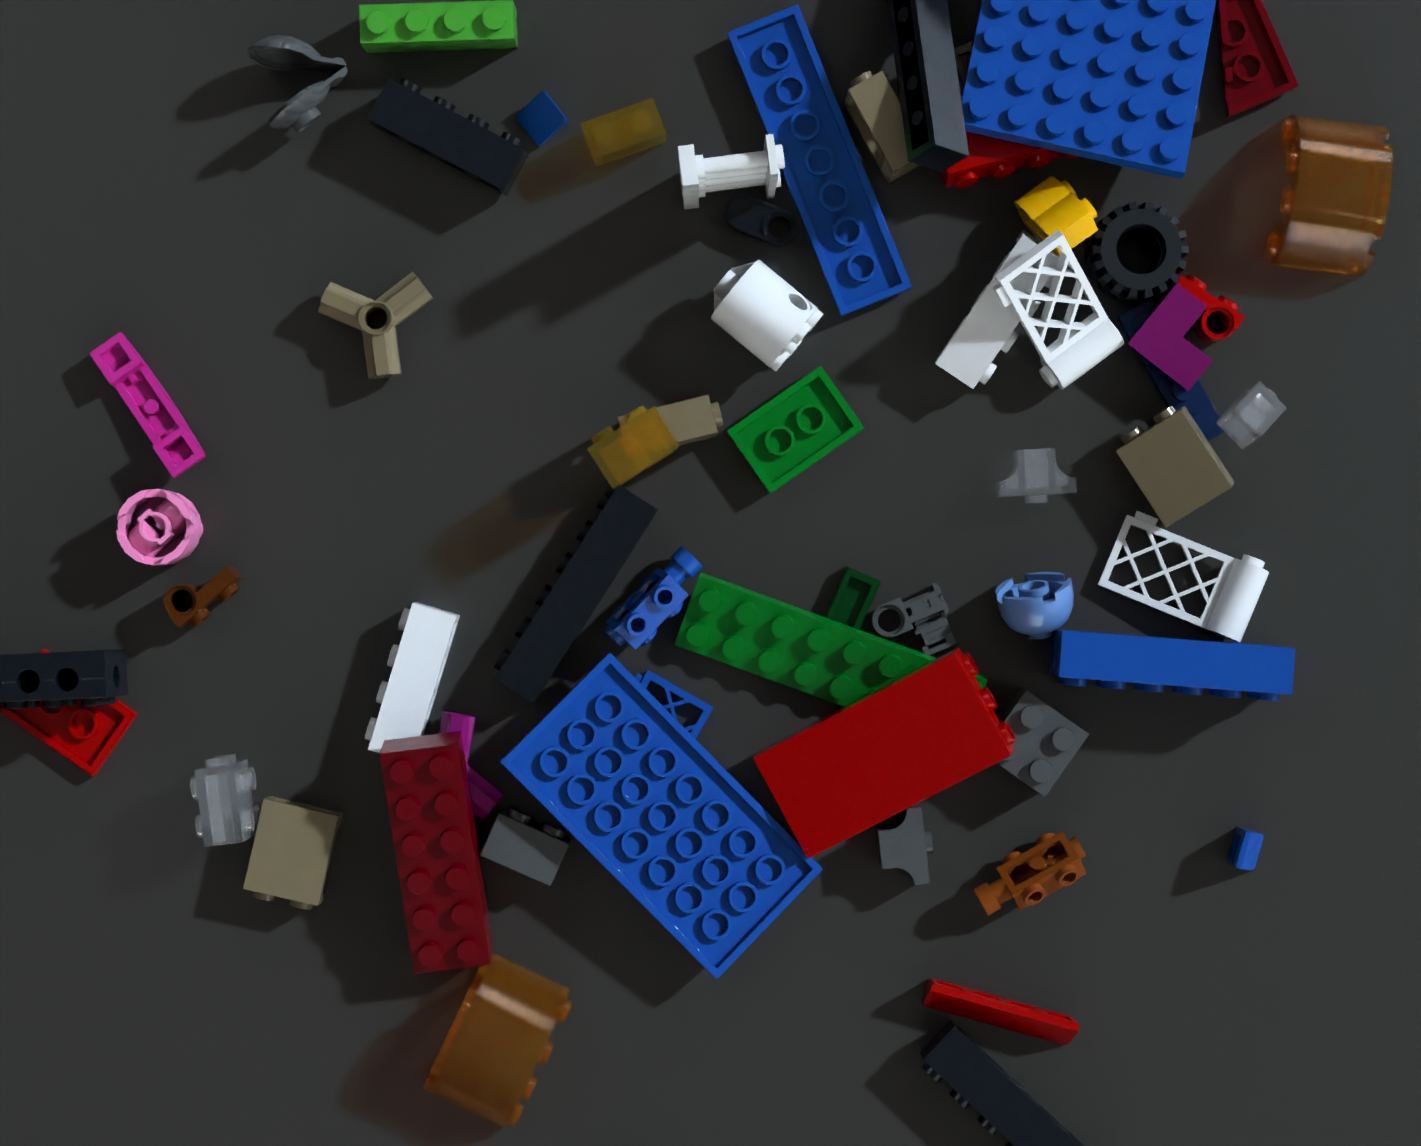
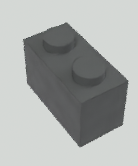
[480,807,571,886]

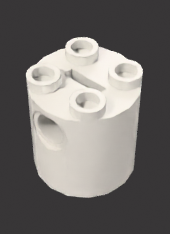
[711,259,823,372]

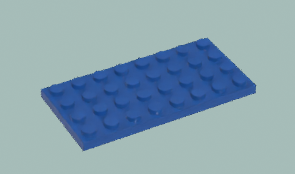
[499,652,823,979]

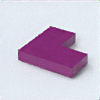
[1128,282,1213,391]

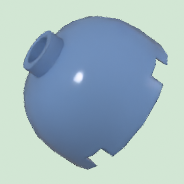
[995,571,1074,639]

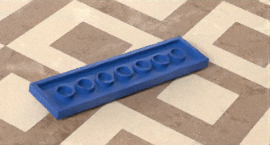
[727,4,912,317]

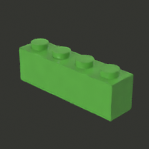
[359,0,518,53]

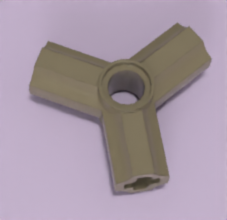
[318,272,434,379]

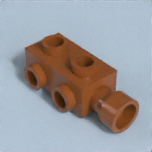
[973,831,1087,916]

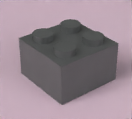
[997,688,1089,797]

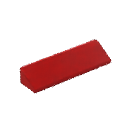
[922,978,1080,1045]

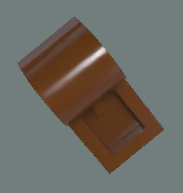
[163,566,244,628]

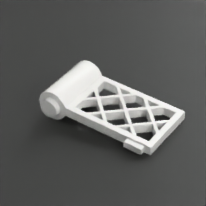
[992,230,1124,390]
[1097,511,1269,643]

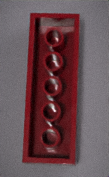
[380,731,493,974]

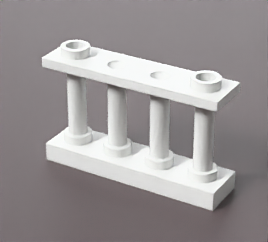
[678,134,785,210]

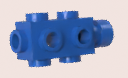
[604,546,703,650]

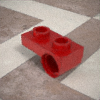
[1166,275,1245,343]

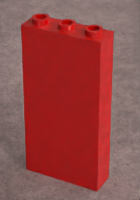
[753,647,1016,859]

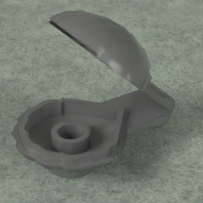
[247,35,348,133]

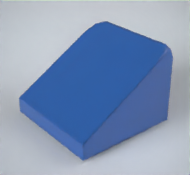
[515,90,569,148]
[1226,827,1264,871]

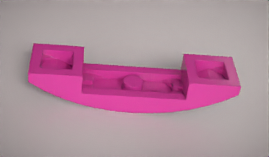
[89,332,206,478]

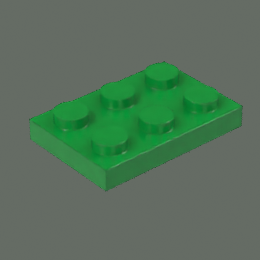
[727,366,864,494]

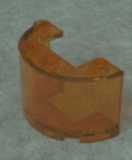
[1267,115,1393,277]
[423,953,573,1128]

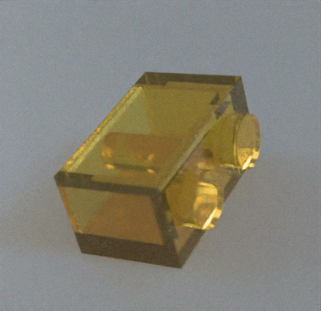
[581,97,667,167]
[587,405,680,490]

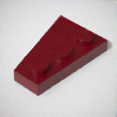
[1216,0,1299,119]

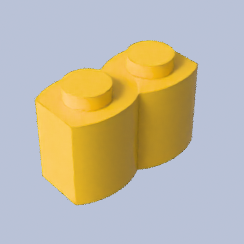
[1014,176,1098,257]

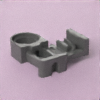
[872,583,957,656]

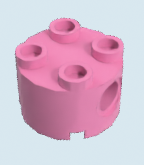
[116,489,203,566]

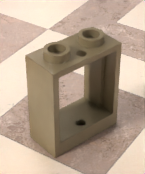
[844,71,920,183]
[618,394,723,458]

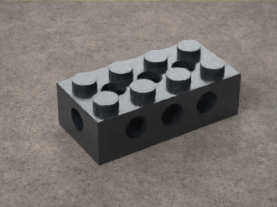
[0,649,128,710]

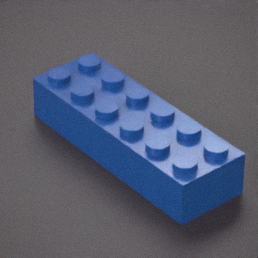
[1048,629,1296,701]

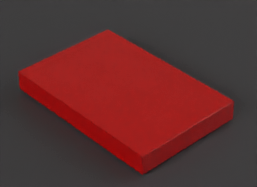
[0,649,139,777]

